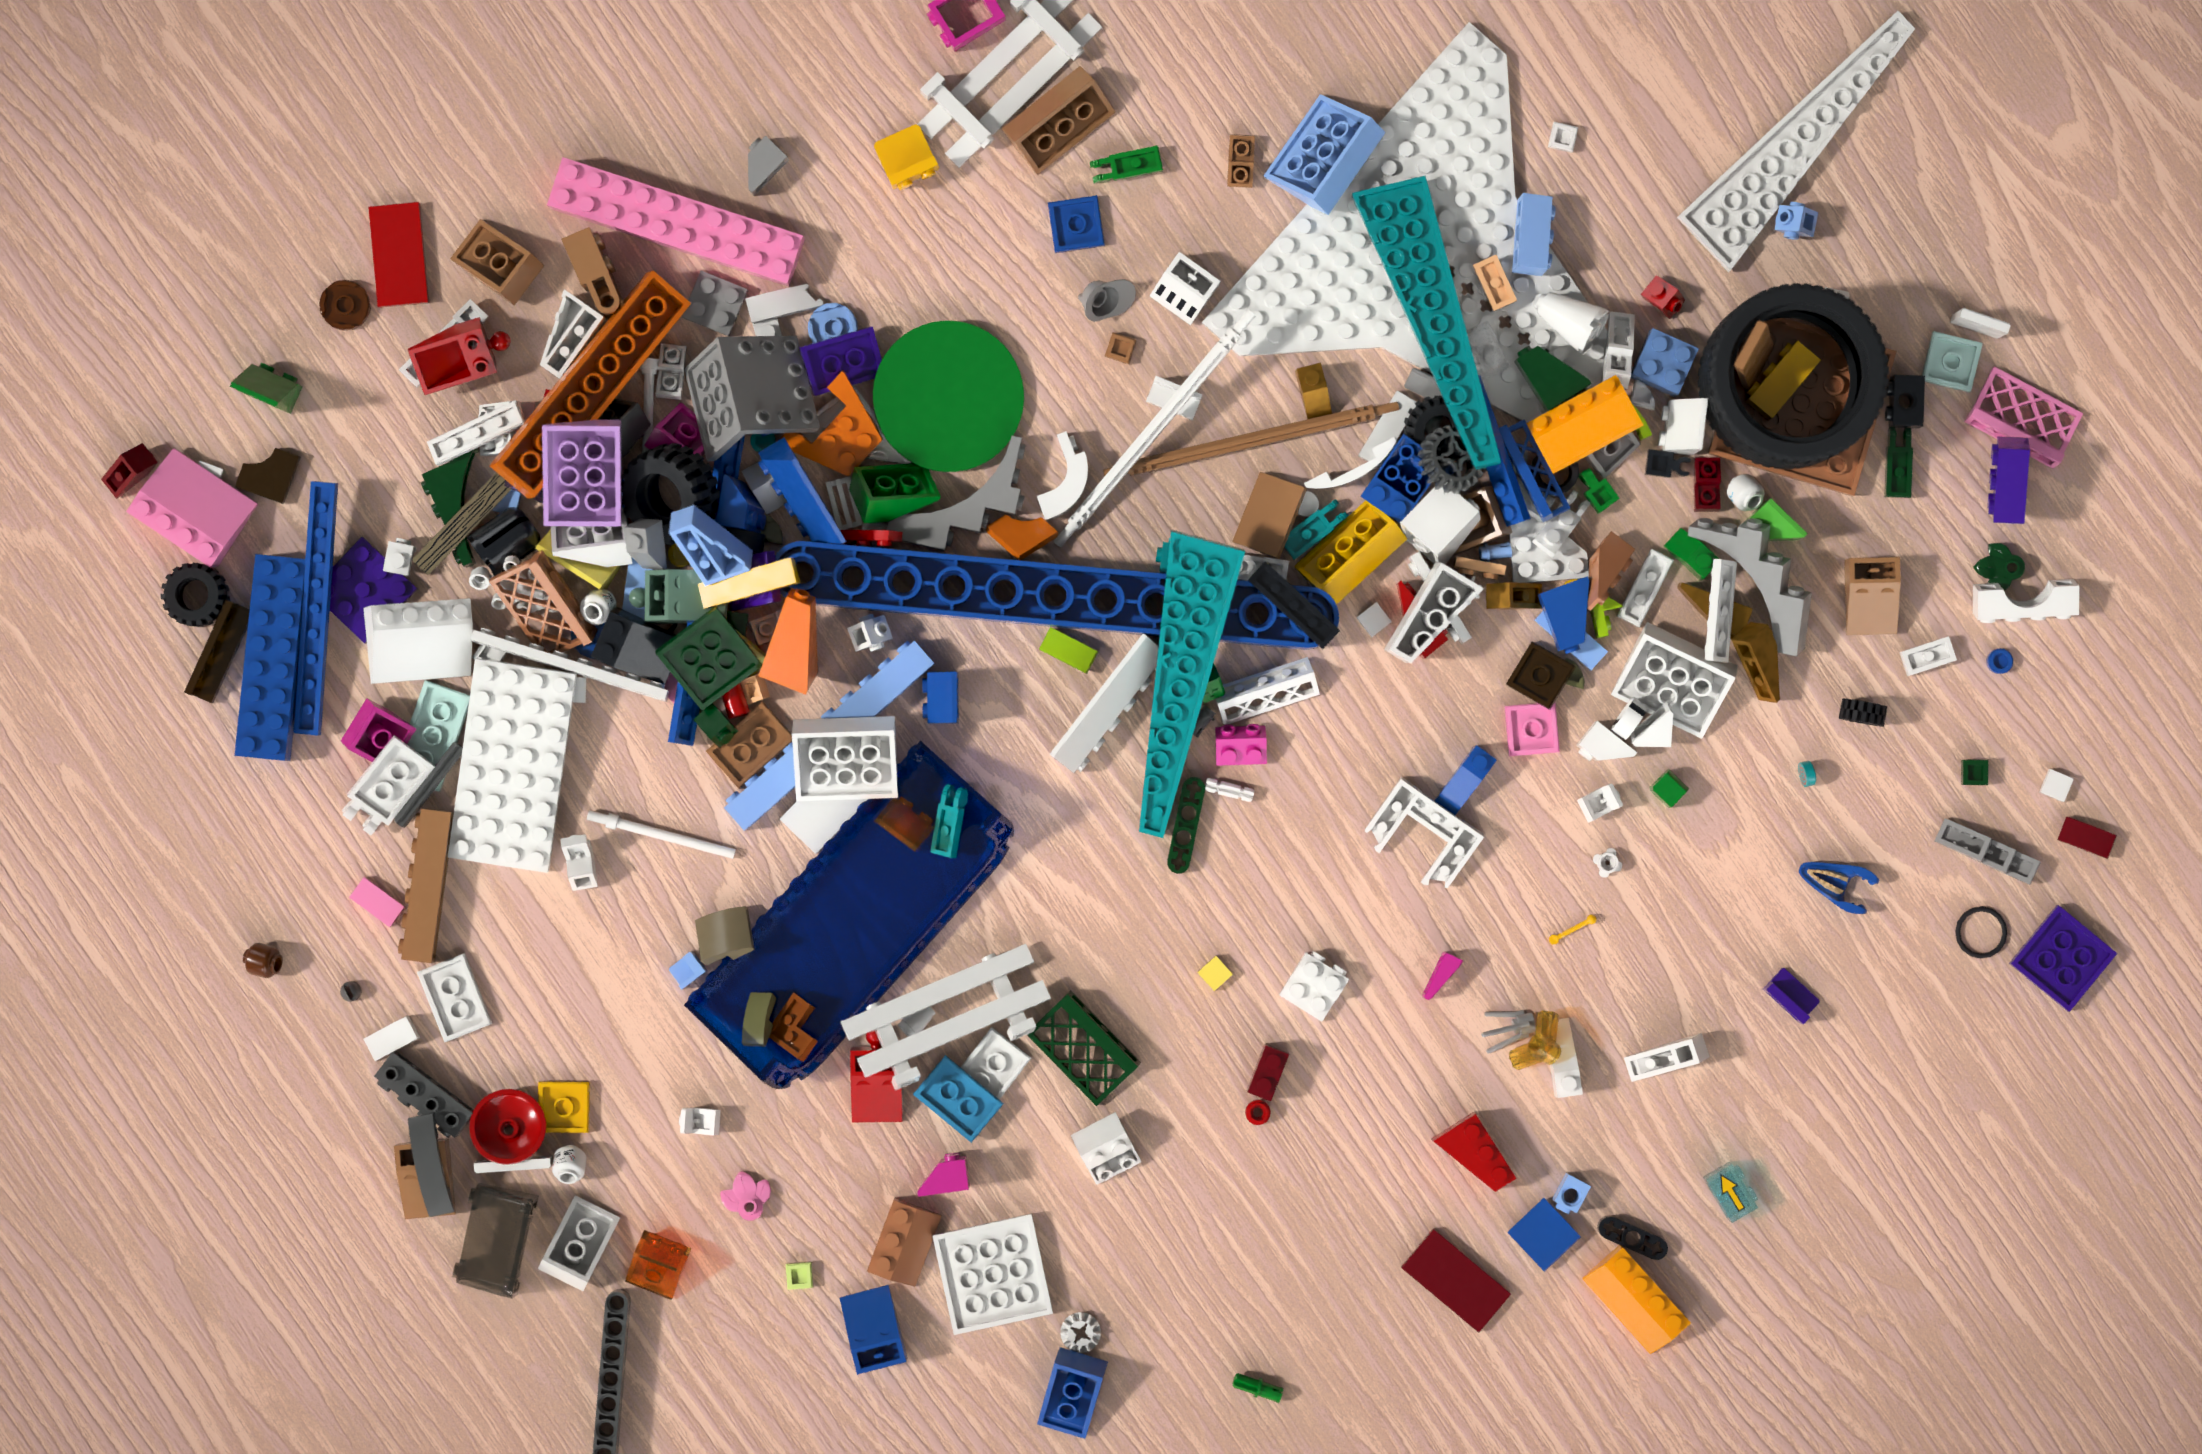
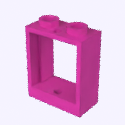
[926,0,1006,52]

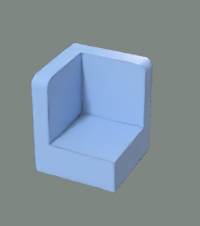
[669,951,708,990]

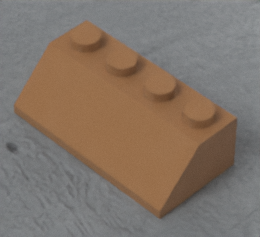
[1002,66,1116,175]

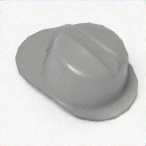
[1078,279,1136,322]

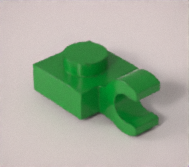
[1578,468,1620,514]

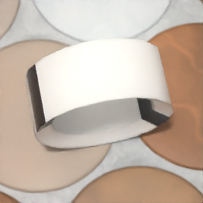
[1610,697,1648,740]

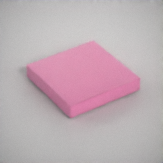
[1504,703,1560,756]

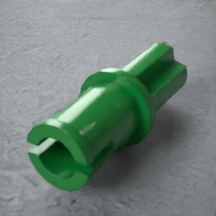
[1232,1373,1284,1403]

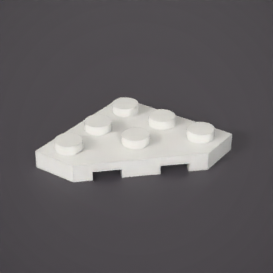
[1509,516,1589,583]

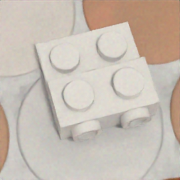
[1279,951,1349,1022]

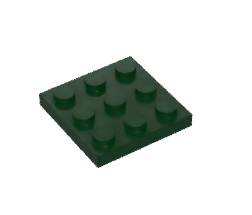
[655,606,762,710]

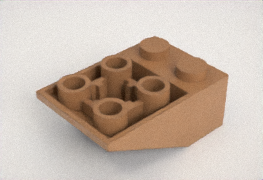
[1844,557,1901,635]
[394,1139,456,1219]

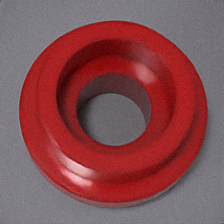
[1245,1100,1271,1125]

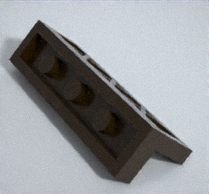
[184,600,250,703]

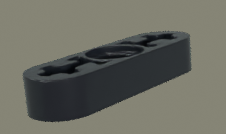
[1597,1216,1668,1260]

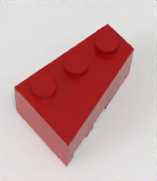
[1431,1112,1517,1192]

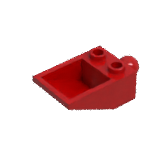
[408,317,511,395]
[850,1030,903,1123]

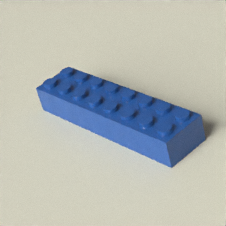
[234,554,305,761]

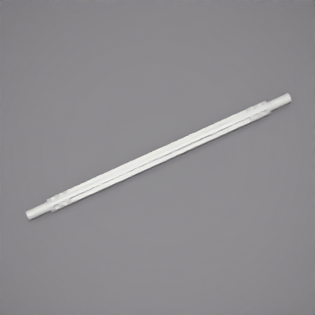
[1054,309,1256,547]

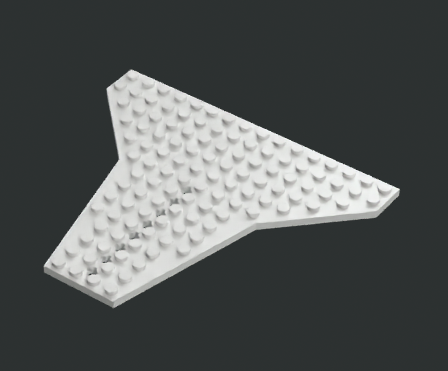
[1202,22,1633,423]

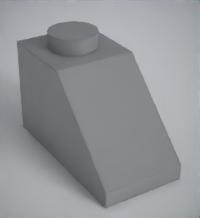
[748,136,789,196]
[624,518,667,570]

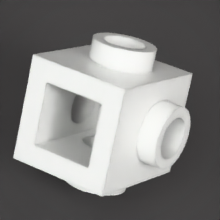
[847,614,893,652]

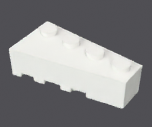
[1384,562,1484,663]

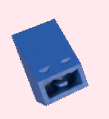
[1360,434,1437,523]
[840,1284,908,1375]

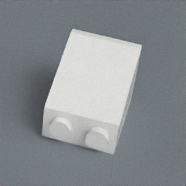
[1400,487,1480,564]

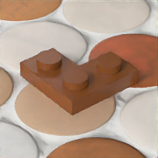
[769,992,818,1062]

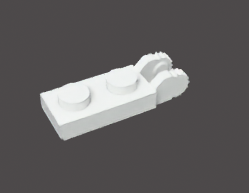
[1532,490,1590,557]

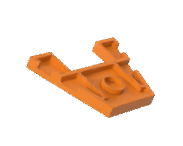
[778,370,883,477]

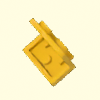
[874,124,939,190]

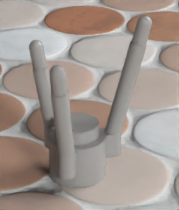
[1481,1010,1536,1053]

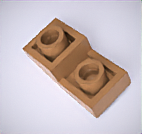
[1227,134,1255,188]

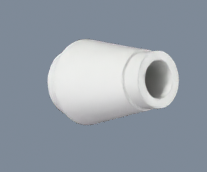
[898,1007,936,1037]

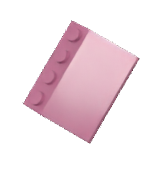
[126,448,258,568]

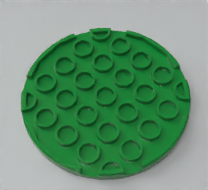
[873,321,1024,472]

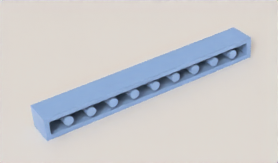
[724,641,935,831]

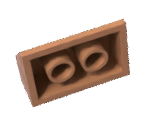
[867,1198,942,1287]

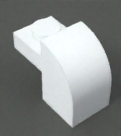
[561,834,598,891]

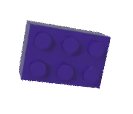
[1987,436,2030,524]

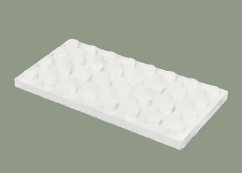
[448,658,577,873]

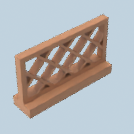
[489,550,597,654]

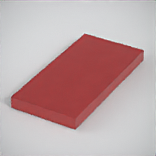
[368,202,429,308]

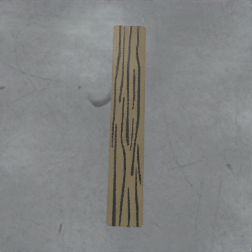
[412,472,513,575]

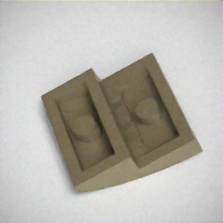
[695,906,755,966]

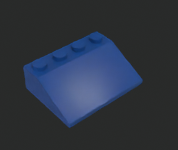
[758,438,846,544]

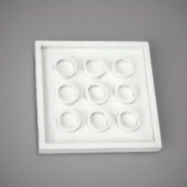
[933,1213,1053,1335]

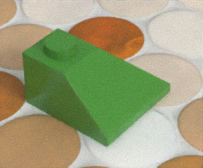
[1745,499,1808,541]

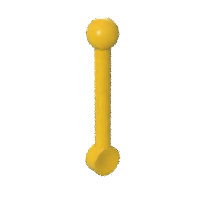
[1549,914,1597,945]

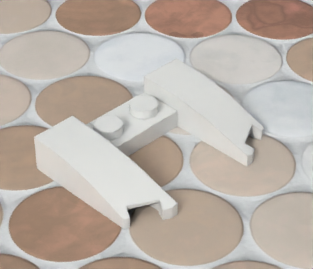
[745,284,824,386]
[1365,777,1484,888]

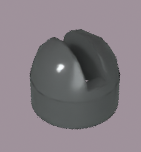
[340,981,362,1002]

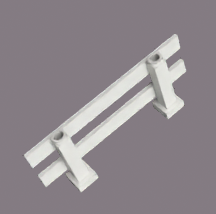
[917,0,1102,168]
[841,944,1051,1091]

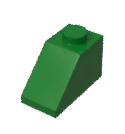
[1663,528,1719,580]

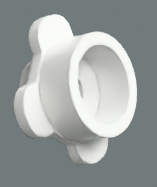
[1593,848,1622,877]

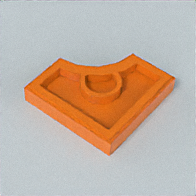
[986,514,1058,561]

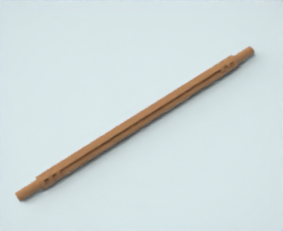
[1103,402,1399,477]

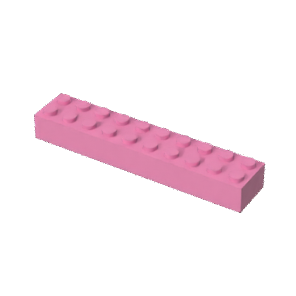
[547,157,805,287]

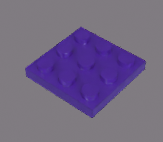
[330,537,418,644]
[2009,905,2118,1012]

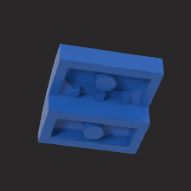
[1507,1198,1581,1272]

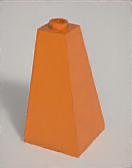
[759,588,818,695]

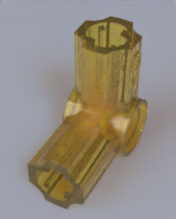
[1509,1011,1561,1070]

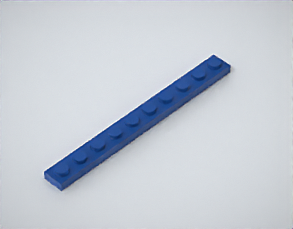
[294,481,338,736]

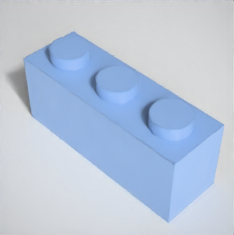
[1512,193,1556,276]

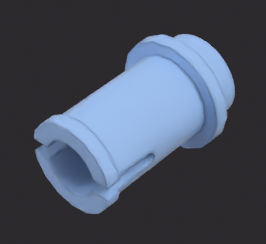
[1479,542,1512,562]

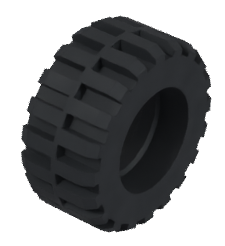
[622,443,720,545]

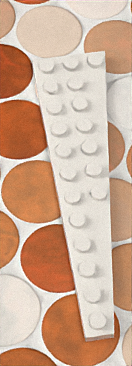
[1677,11,1915,273]

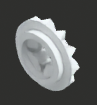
[1060,1312,1101,1353]

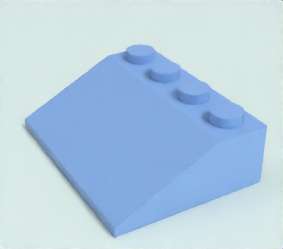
[1264,94,1385,215]

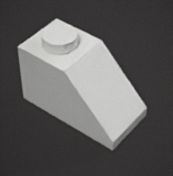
[1576,721,1637,761]

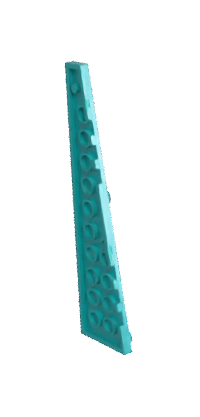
[1352,175,1501,470]
[1139,530,1245,838]

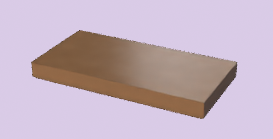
[1734,321,1774,390]

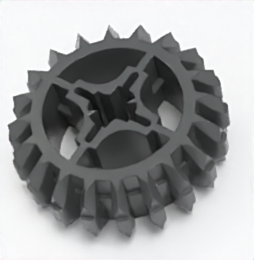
[1418,425,1483,494]

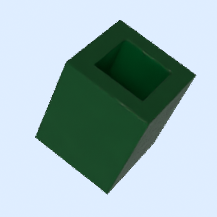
[693,703,738,748]

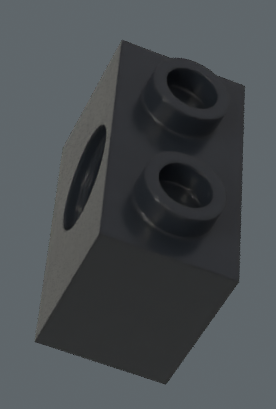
[1885,375,1925,429]

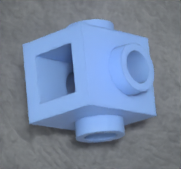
[1774,202,1818,240]

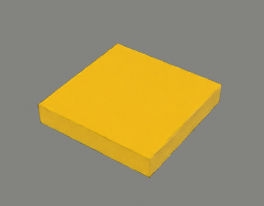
[538,1081,590,1133]

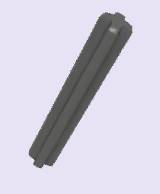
[394,742,463,828]

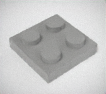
[682,270,748,337]

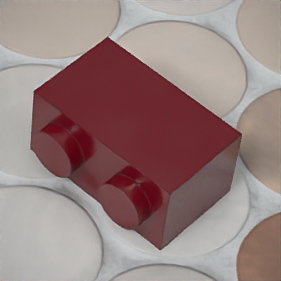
[1246,1044,1289,1102]

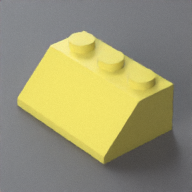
[535,529,621,590]

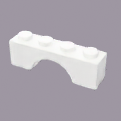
[1973,579,2079,623]

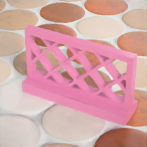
[1964,366,2083,469]

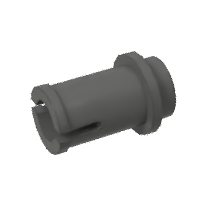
[1193,705,1216,738]

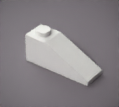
[1543,1018,1583,1098]
[1624,1033,1710,1082]

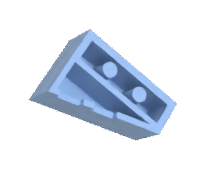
[669,505,753,586]

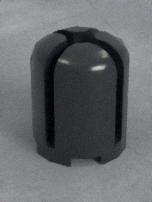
[467,507,541,576]

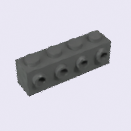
[374,1051,474,1138]

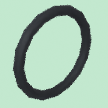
[1955,906,2008,959]

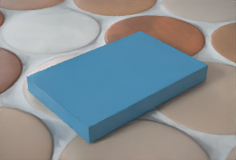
[913,1055,1004,1143]

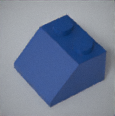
[716,475,766,533]
[922,672,959,724]

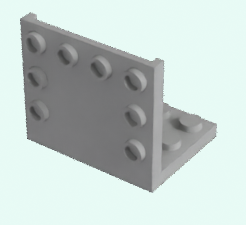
[684,336,820,461]

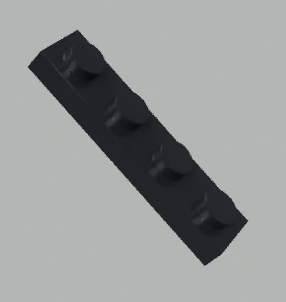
[1248,561,1340,650]

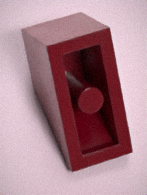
[101,443,158,499]

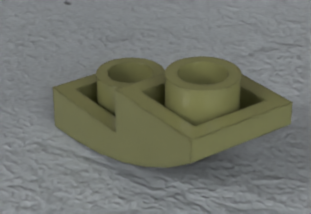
[742,992,777,1047]

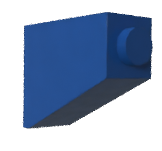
[1538,576,1589,654]

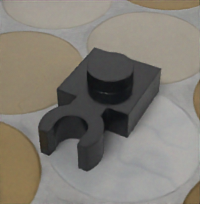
[1644,449,1691,478]

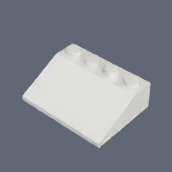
[364,598,473,684]
[1611,622,1738,739]
[792,716,898,801]

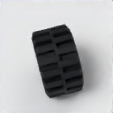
[1403,396,1455,460]
[161,563,230,627]

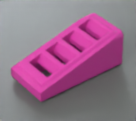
[1422,952,1463,1000]

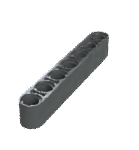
[593,1289,631,1454]

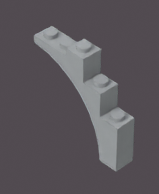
[887,436,1026,551]
[1688,518,1812,657]

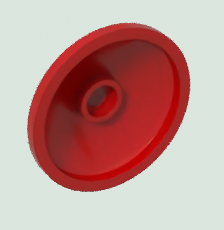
[469,1089,546,1165]

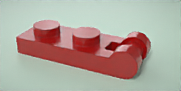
[831,530,903,547]

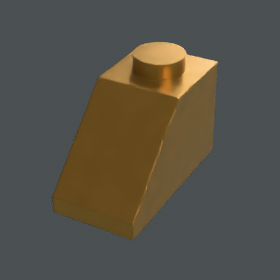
[1295,362,1332,419]
[1486,582,1542,610]

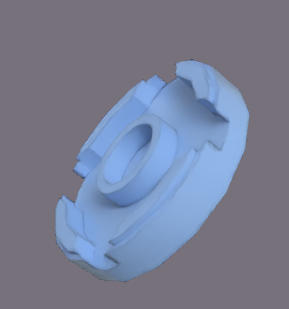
[808,303,858,343]

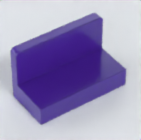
[1763,968,1820,1025]

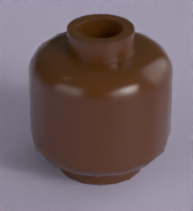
[243,943,283,978]

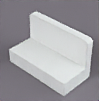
[1146,376,1202,421]

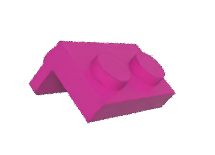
[1215,724,1267,766]

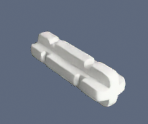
[1205,778,1254,802]

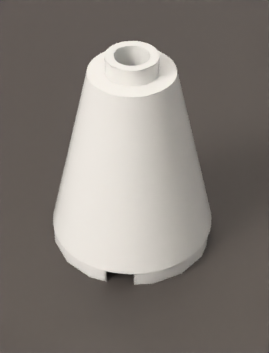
[1536,292,1609,355]

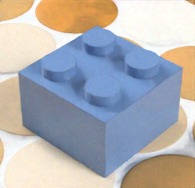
[1630,328,1699,397]

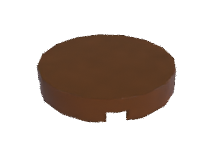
[319,280,371,331]

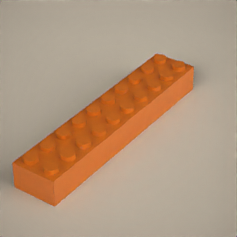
[489,270,691,499]

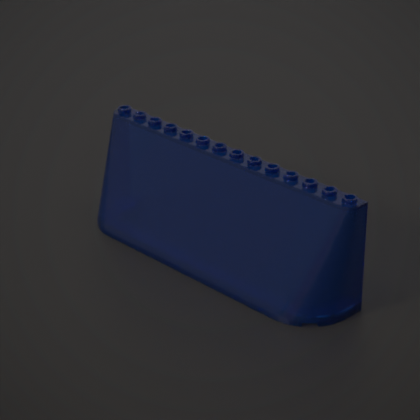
[684,740,1014,1089]

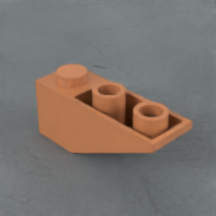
[1588,531,1635,611]

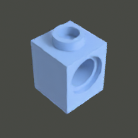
[1552,1173,1591,1214]

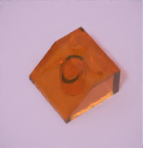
[874,796,935,852]
[625,1230,691,1300]

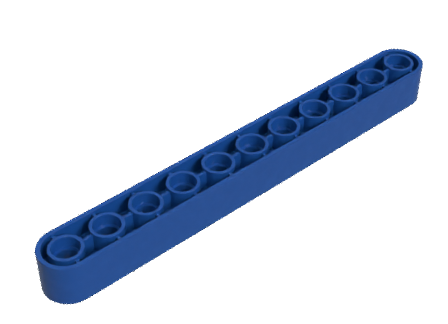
[775,541,1339,650]

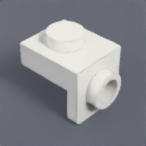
[383,538,417,576]
[1577,783,1623,823]
[679,1107,721,1135]

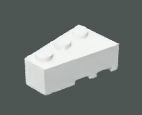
[540,289,607,379]

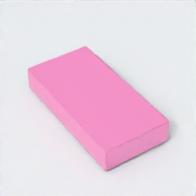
[349,877,406,927]

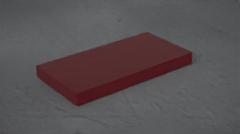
[1401,1229,1511,1333]

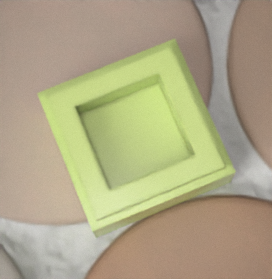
[786,1262,813,1290]

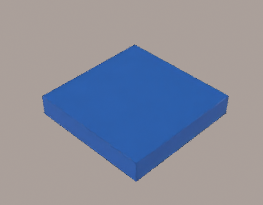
[1048,195,1105,253]

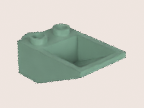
[629,569,727,624]

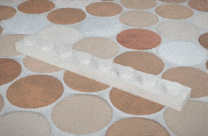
[471,628,669,702]

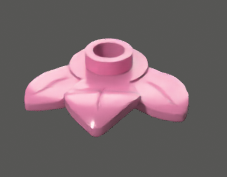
[720,1171,771,1221]

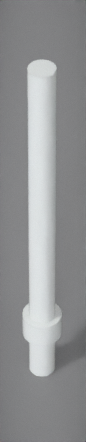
[587,810,736,859]

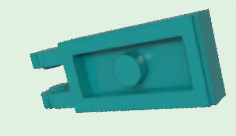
[1284,499,1349,560]
[930,784,968,858]

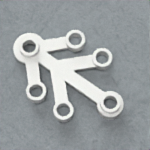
[469,555,558,613]

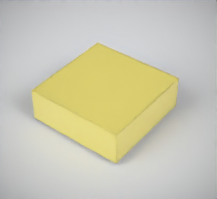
[1197,956,1233,991]

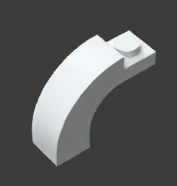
[1037,431,1088,521]

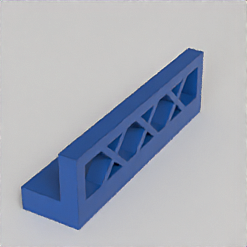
[1499,419,1570,522]

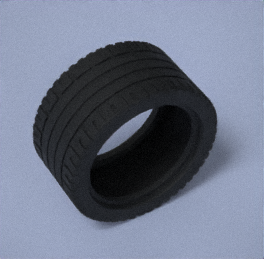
[1698,283,1889,469]

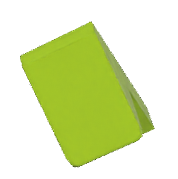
[1590,597,1623,639]

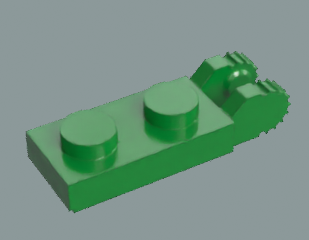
[1089,145,1163,183]

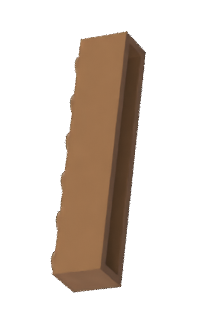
[398,809,454,963]

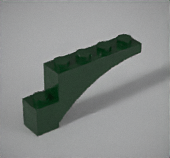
[421,447,480,568]

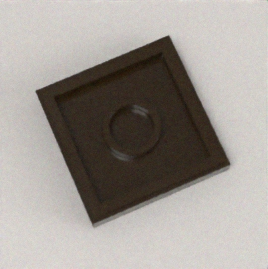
[1506,641,1576,710]

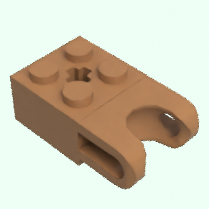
[561,227,623,319]

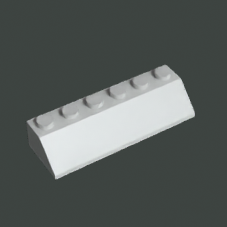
[1050,634,1159,773]

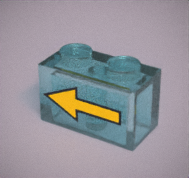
[1703,1162,1758,1223]

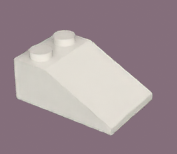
[1658,398,1708,456]
[551,507,632,567]
[538,1195,620,1291]

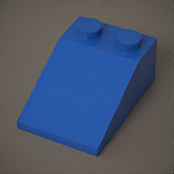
[1037,1347,1108,1439]

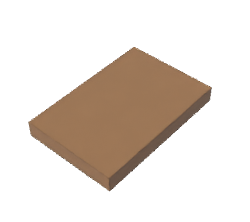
[1232,472,1307,559]
[706,701,792,789]

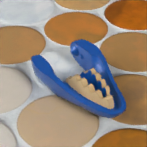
[1799,862,1880,914]

